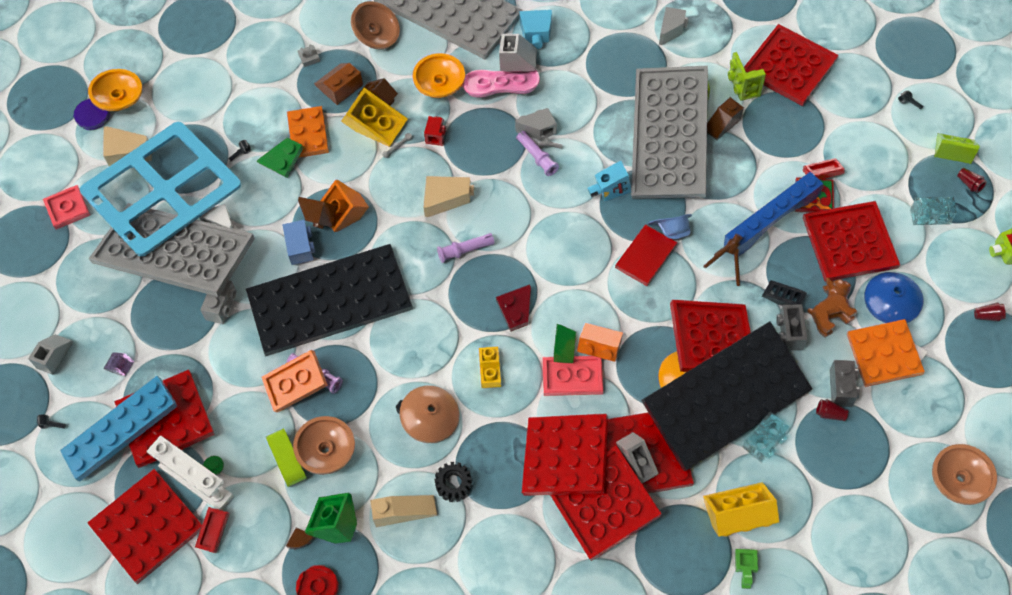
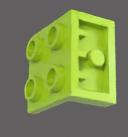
[727,52,766,101]

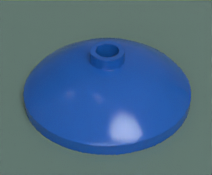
[864,272,924,323]

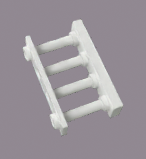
[146,435,234,511]

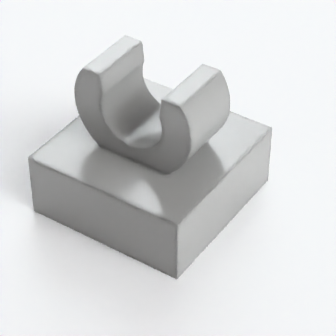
[298,44,320,67]

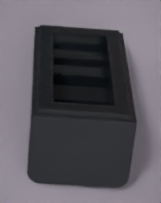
[762,280,807,306]

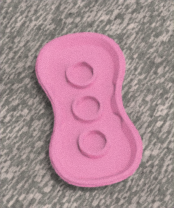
[463,70,540,98]

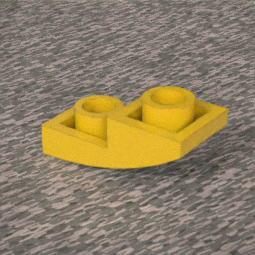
[479,346,501,388]

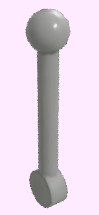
[382,133,412,158]

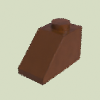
[358,78,398,106]
[707,97,744,140]
[298,197,337,229]

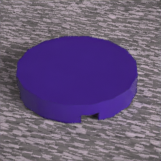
[73,99,110,130]

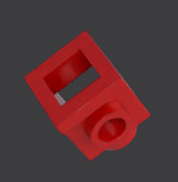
[424,116,446,146]

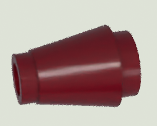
[957,168,987,193]
[974,302,1006,321]
[816,399,848,421]

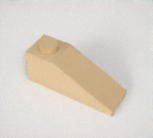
[370,495,437,527]

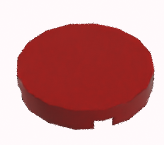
[296,565,339,595]

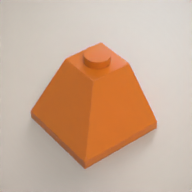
[320,180,369,232]

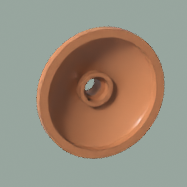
[351,1,400,49]
[399,385,460,443]
[293,416,355,475]
[932,444,997,505]

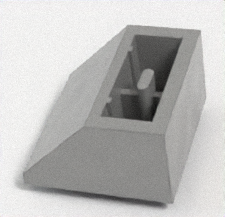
[499,34,537,72]

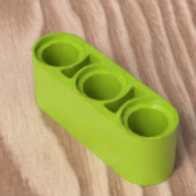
[266,428,307,487]

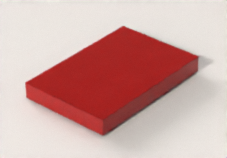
[615,224,677,286]

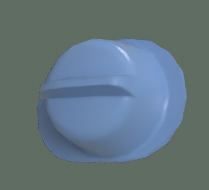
[648,214,692,239]

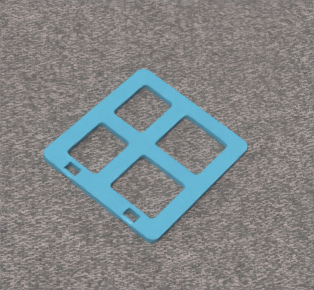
[80,122,241,256]

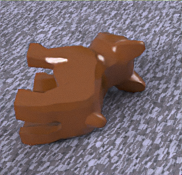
[807,278,857,338]

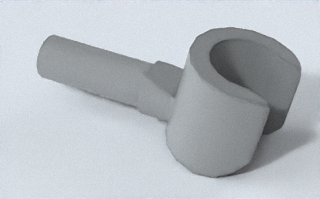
[537,135,562,149]

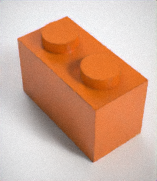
[577,323,623,362]

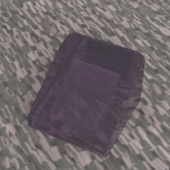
[104,352,134,377]

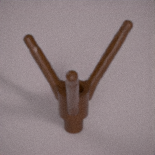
[703,233,742,286]

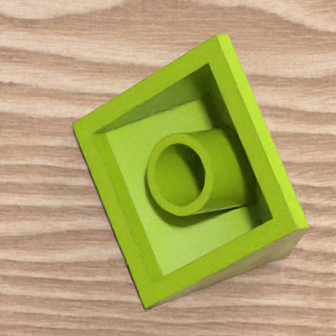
[934,133,980,164]

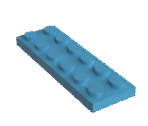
[60,376,177,482]

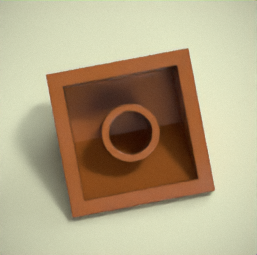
[314,63,363,105]

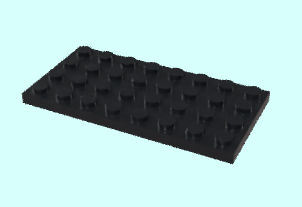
[246,244,413,357]
[641,321,812,471]

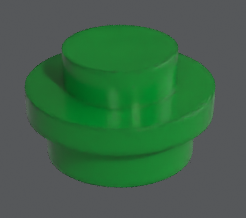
[203,456,224,475]

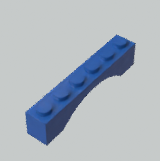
[724,171,823,257]

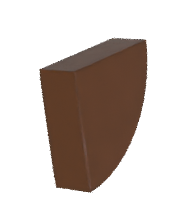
[286,527,315,550]

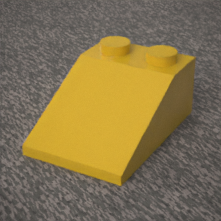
[341,88,408,147]

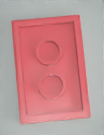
[543,356,603,396]

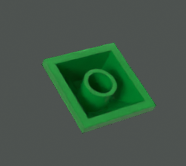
[305,492,357,544]

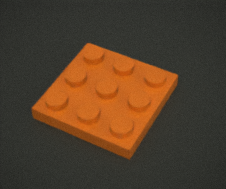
[847,319,925,387]

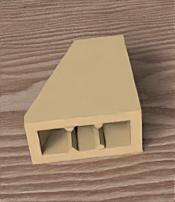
[103,126,154,166]
[423,176,474,217]

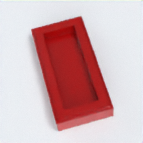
[802,158,845,180]
[195,507,230,553]

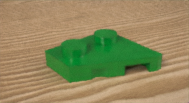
[257,138,304,178]

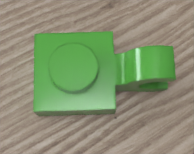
[735,549,758,589]

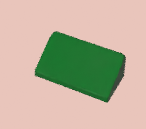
[554,324,576,363]

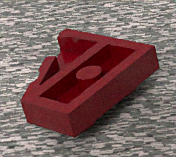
[496,284,531,332]

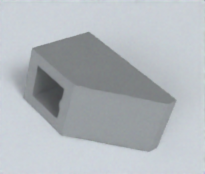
[515,108,557,139]
[28,334,73,375]

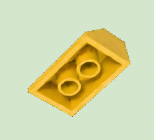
[703,482,779,537]

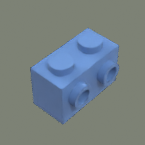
[282,220,315,265]

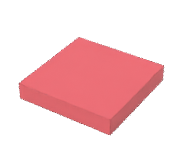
[43,185,90,230]

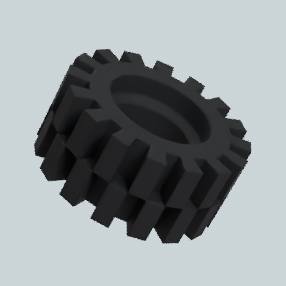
[434,462,472,502]

